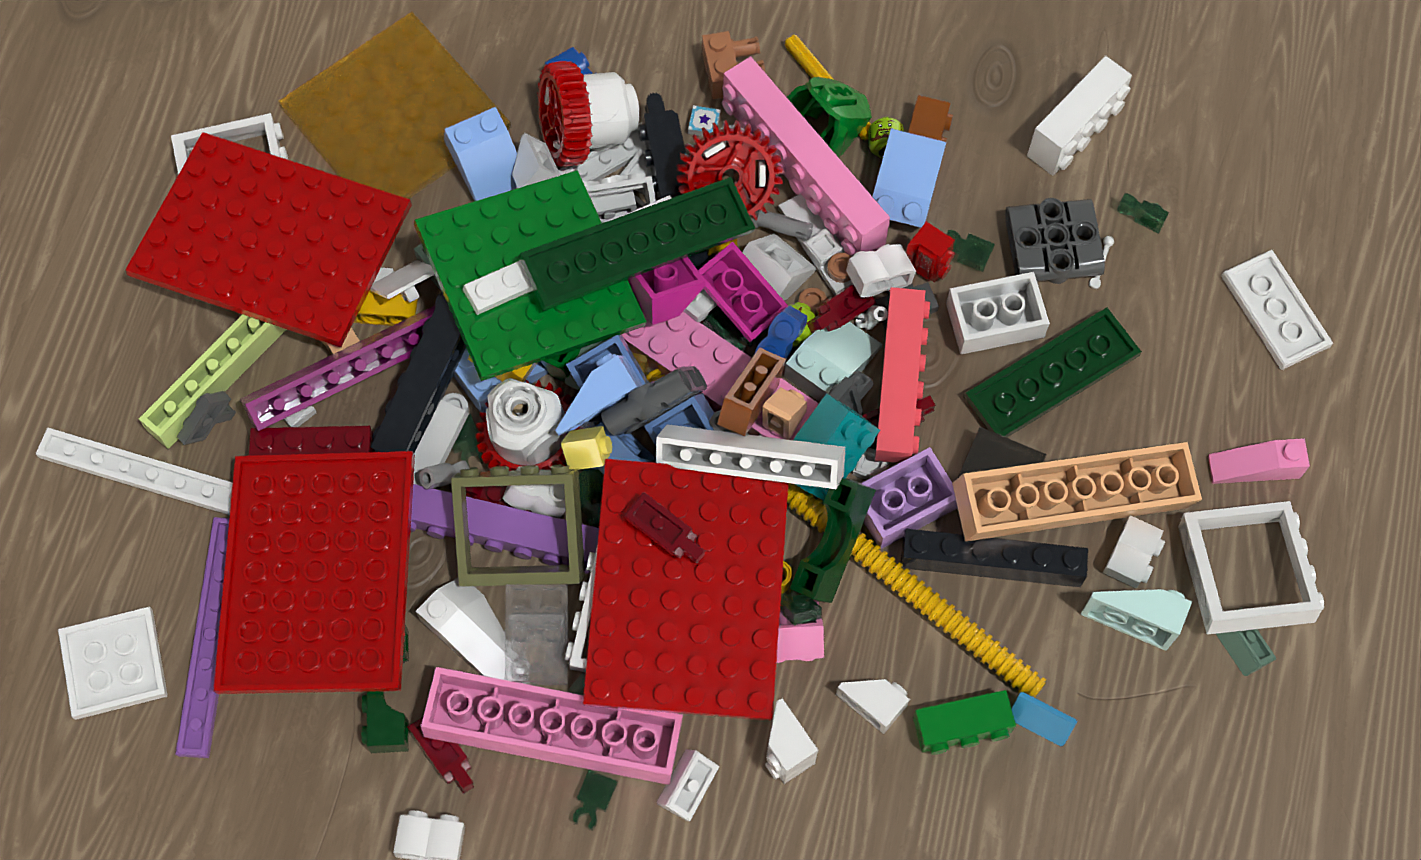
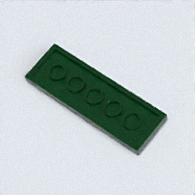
[965,307,1142,443]

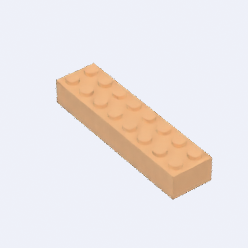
[952,442,1202,542]

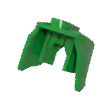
[787,77,872,158]

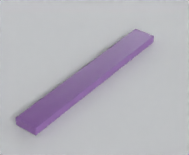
[176,517,229,758]

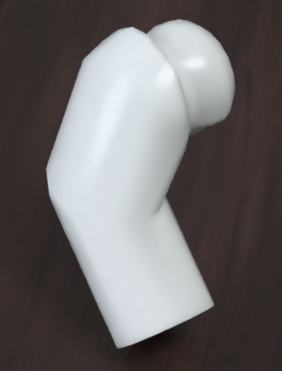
[856,305,888,330]

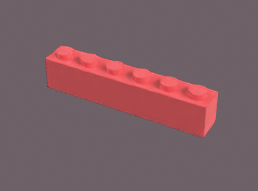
[875,287,930,463]

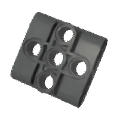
[1005,198,1105,284]
[601,366,707,436]

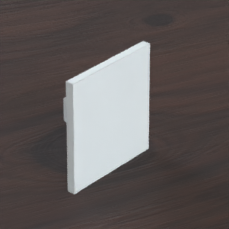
[370,260,435,303]

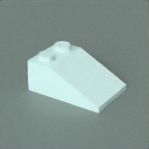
[784,321,882,402]
[1080,589,1192,651]

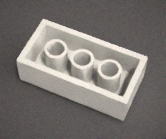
[1027,56,1132,176]

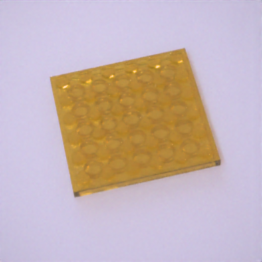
[278,12,511,199]

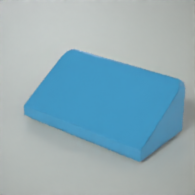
[1012,692,1077,746]

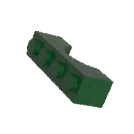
[790,477,876,603]
[361,625,409,753]

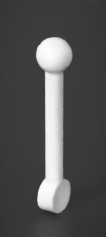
[1089,236,1114,289]

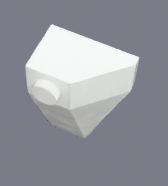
[416,578,530,684]

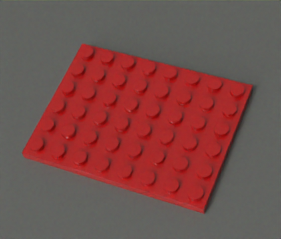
[125,132,412,347]
[213,451,415,694]
[583,459,789,721]

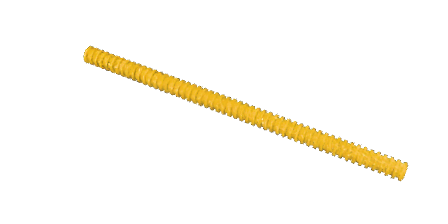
[646,369,1046,698]

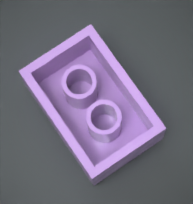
[861,447,957,549]

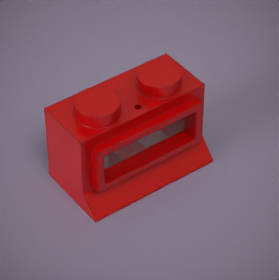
[906,221,955,283]

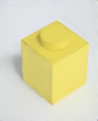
[561,426,612,470]

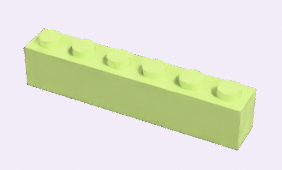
[139,314,287,449]

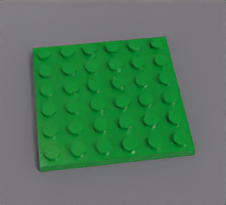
[414,170,647,381]

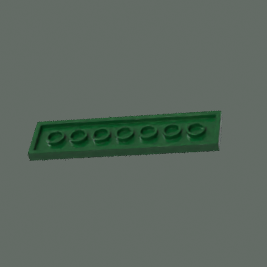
[519,177,756,311]

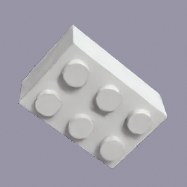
[946,272,1050,354]

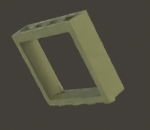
[451,464,585,587]

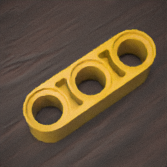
[354,291,418,326]

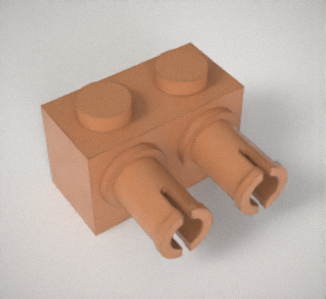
[702,31,766,100]

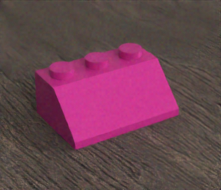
[698,242,788,342]
[628,257,706,325]

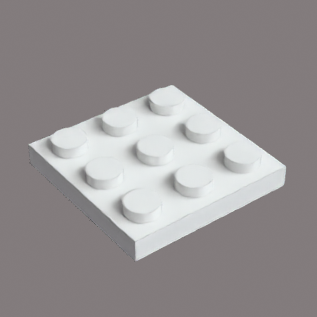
[58,607,168,720]

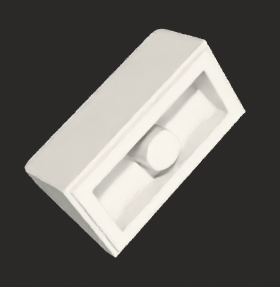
[657,749,720,822]

